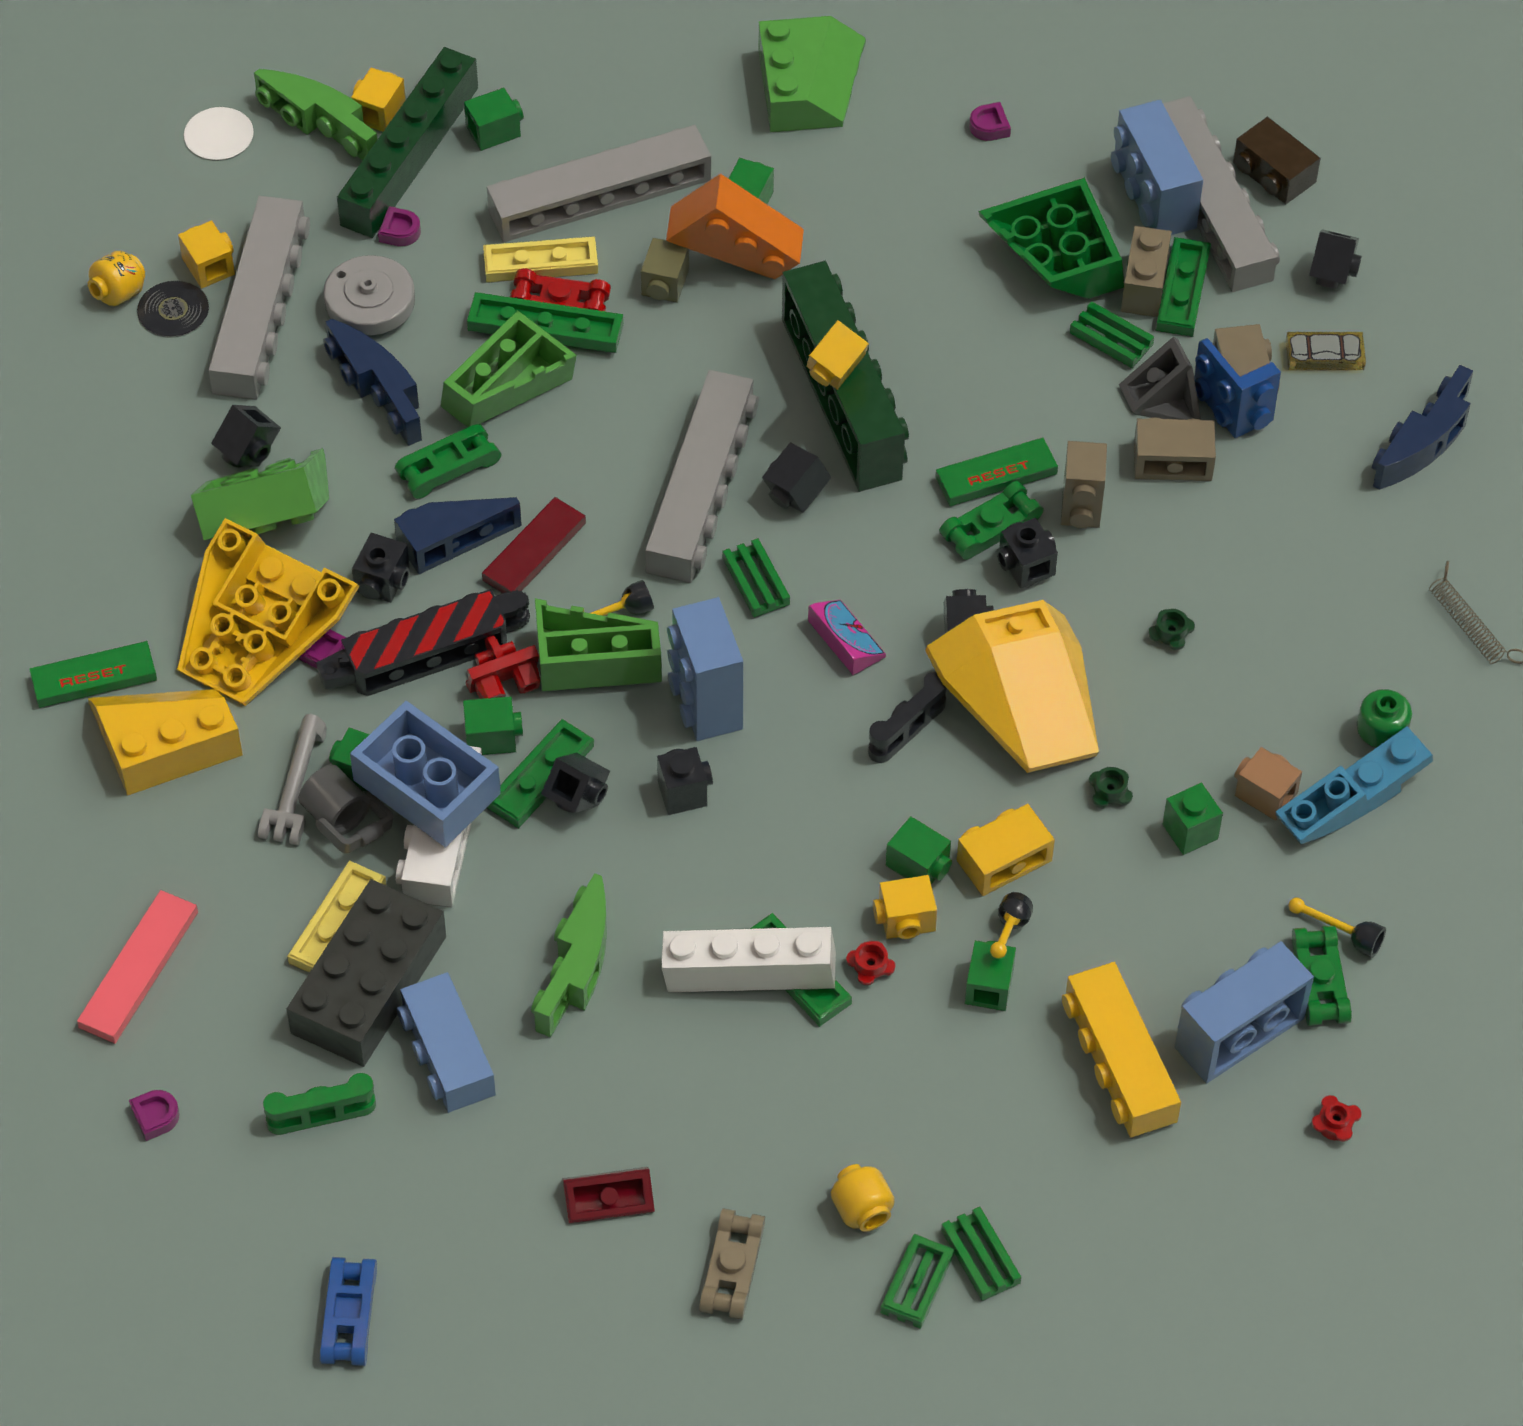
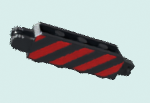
[316,589,530,696]

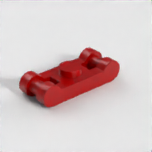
[509,268,611,311]

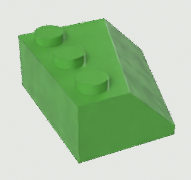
[758,16,866,132]
[191,448,329,540]

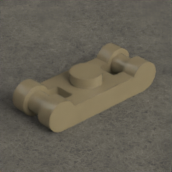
[699,1208,766,1320]

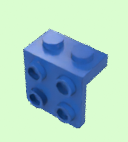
[1194,338,1281,438]

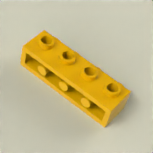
[1062,961,1181,1138]

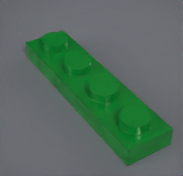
[467,292,624,353]

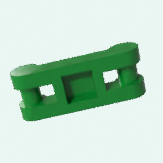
[395,424,502,499]
[939,481,1044,560]
[1292,925,1352,1026]
[263,1073,376,1135]

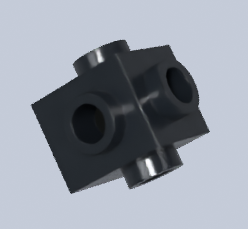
[996,518,1058,589]

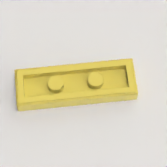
[483,237,598,282]
[287,860,386,973]

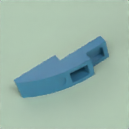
[1276,726,1433,844]

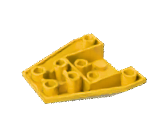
[177,518,359,706]
[925,600,1099,773]

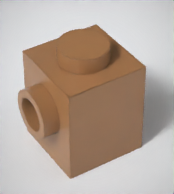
[1234,747,1302,821]

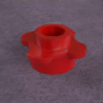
[846,941,896,985]
[1312,1095,1362,1142]

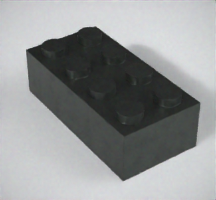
[286,879,447,1067]

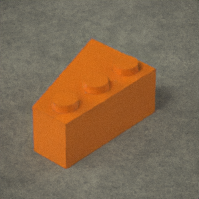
[666,173,804,279]

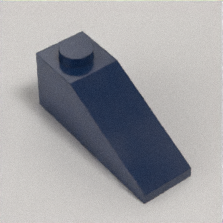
[394,497,522,575]

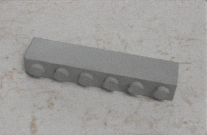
[1163,96,1280,292]
[487,125,711,243]
[209,196,310,400]
[645,370,759,583]

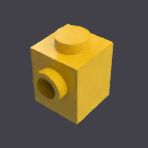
[351,67,406,132]
[178,220,235,289]
[806,320,869,390]
[873,875,937,939]

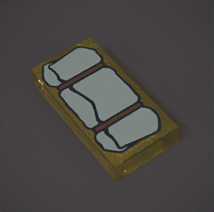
[1286,332,1366,370]

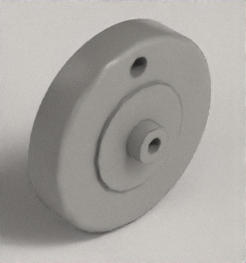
[323,255,415,335]

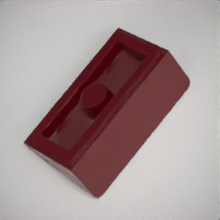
[562,1167,655,1223]

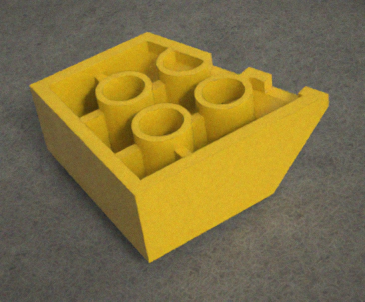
[88,689,243,796]

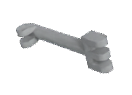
[258,714,327,845]

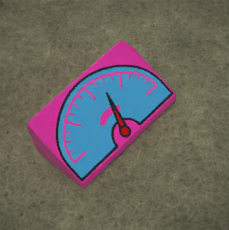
[808,599,886,675]

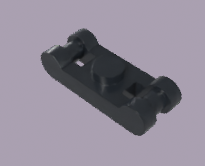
[868,671,947,763]

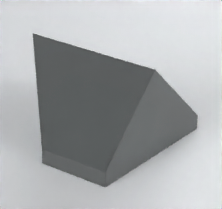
[1119,337,1201,420]

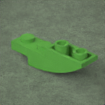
[254,69,378,160]
[531,873,607,1038]

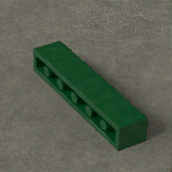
[337,47,478,239]

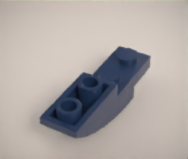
[323,319,422,446]
[1372,365,1473,490]

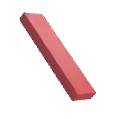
[77,890,198,1044]

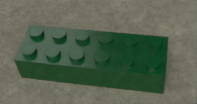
[782,260,909,492]

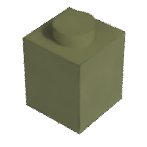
[641,238,689,303]

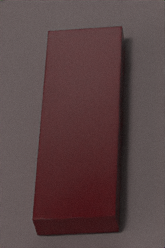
[482,497,586,593]

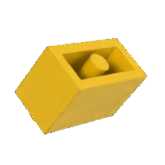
[956,803,1055,896]

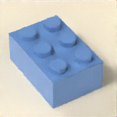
[1111,99,1203,235]
[667,597,743,741]
[350,701,501,848]
[1174,941,1314,1084]

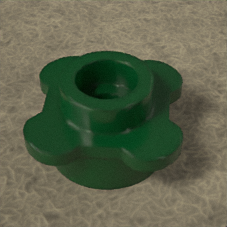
[1148,609,1195,650]
[1089,767,1133,807]

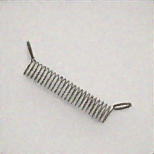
[1429,561,1523,664]

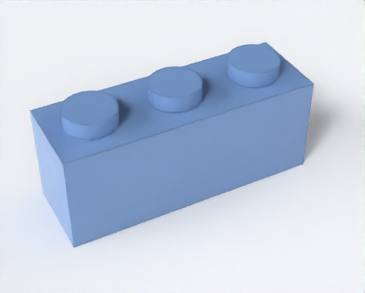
[397,972,496,1113]

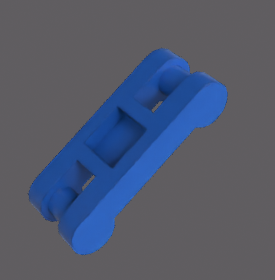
[320,1257,377,1366]

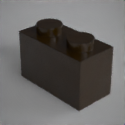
[1233,116,1321,205]

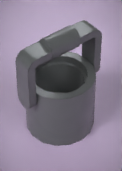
[298,765,393,853]

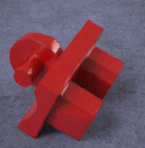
[466,636,540,699]

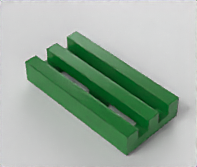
[1070,301,1154,369]
[722,538,790,618]
[941,1206,1021,1301]
[880,1234,954,1329]

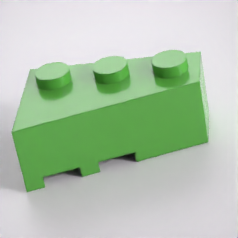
[440,311,577,427]
[535,598,662,691]

